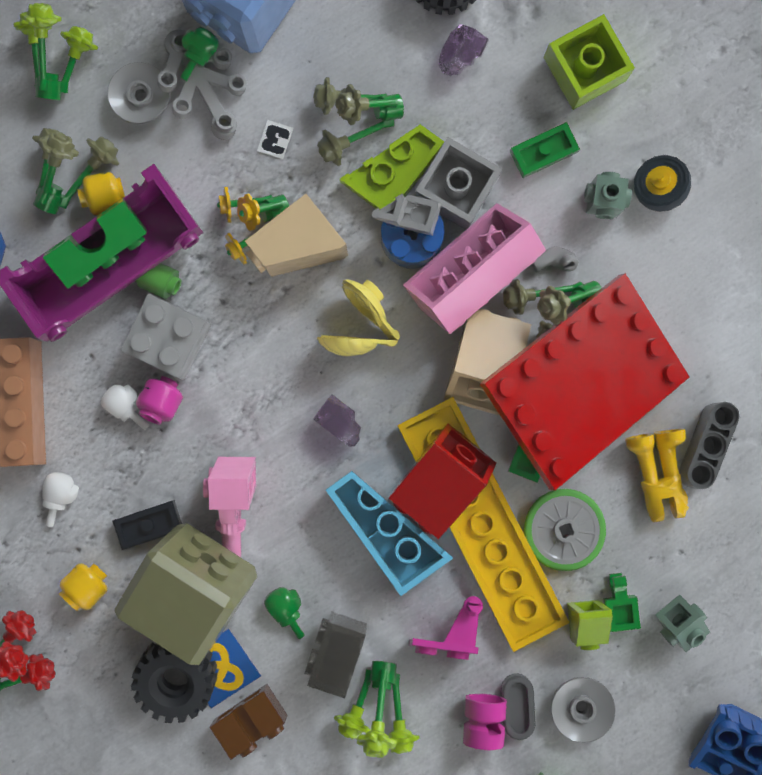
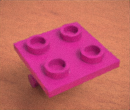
[409,596,483,660]

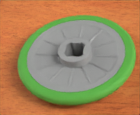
[524,489,606,571]

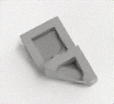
[372,194,442,236]

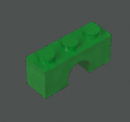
[43,198,147,289]

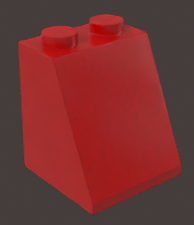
[388,423,497,540]

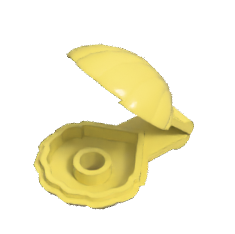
[317,279,400,356]

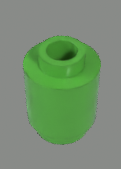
[134,263,182,299]

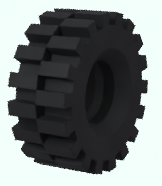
[131,642,218,723]

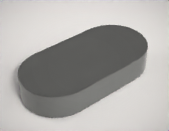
[501,673,536,740]

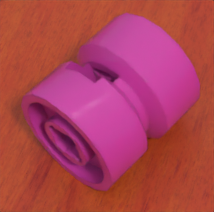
[463,693,507,750]

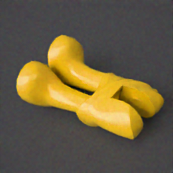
[625,429,689,522]

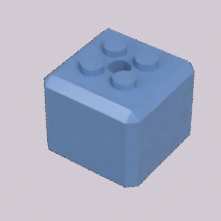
[182,0,296,54]

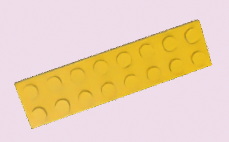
[397,397,570,652]

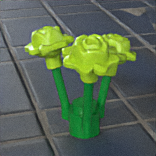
[13,3,98,100]
[334,661,420,758]

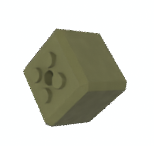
[114,523,257,665]

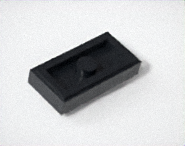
[112,500,182,550]

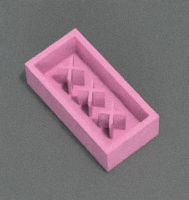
[403,203,546,334]

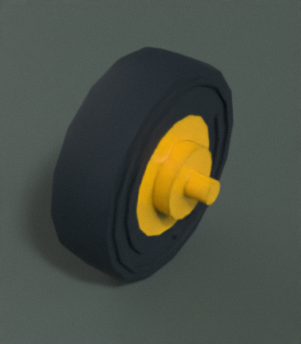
[634,155,692,212]

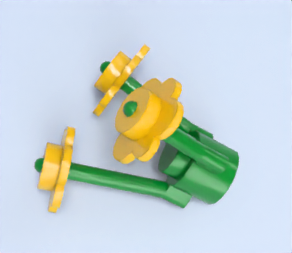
[217,187,289,265]

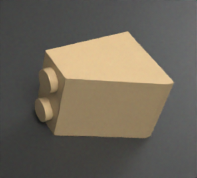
[245,194,348,277]
[443,309,531,416]

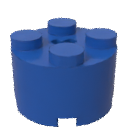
[381,214,444,269]

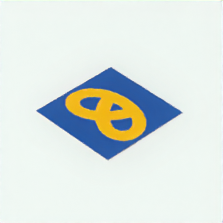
[208,629,261,708]

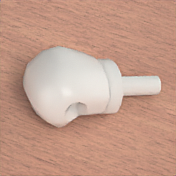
[101,384,149,431]
[42,472,79,527]

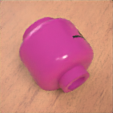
[136,376,183,425]

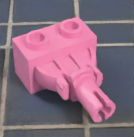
[203,457,256,557]

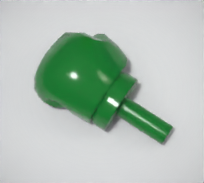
[180,27,219,82]
[264,587,305,639]

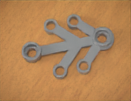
[158,30,247,140]

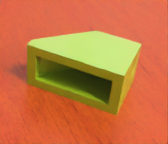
[567,600,612,650]

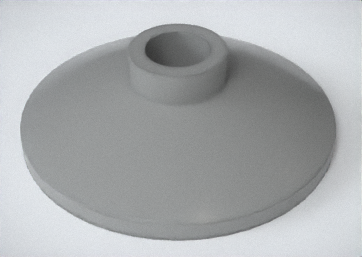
[108,62,170,124]
[551,677,616,743]

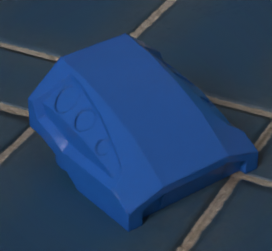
[688,704,762,775]

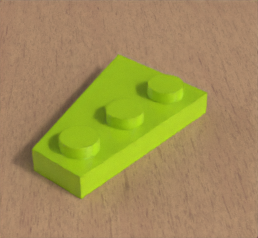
[339,124,444,209]

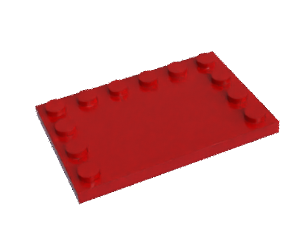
[480,273,690,491]

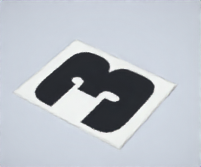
[257,120,293,159]

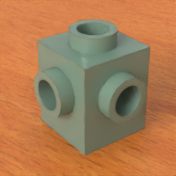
[584,172,632,219]
[655,594,710,652]

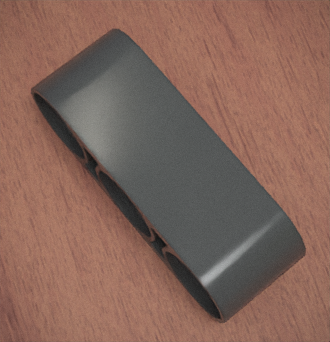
[679,402,740,489]

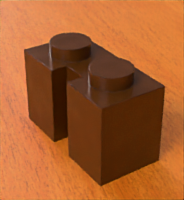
[210,684,288,760]

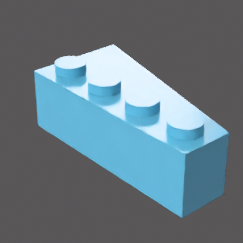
[326,471,453,596]

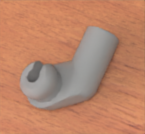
[531,246,579,272]

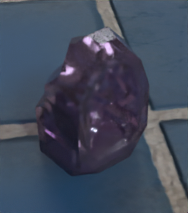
[439,24,489,76]
[313,394,361,447]

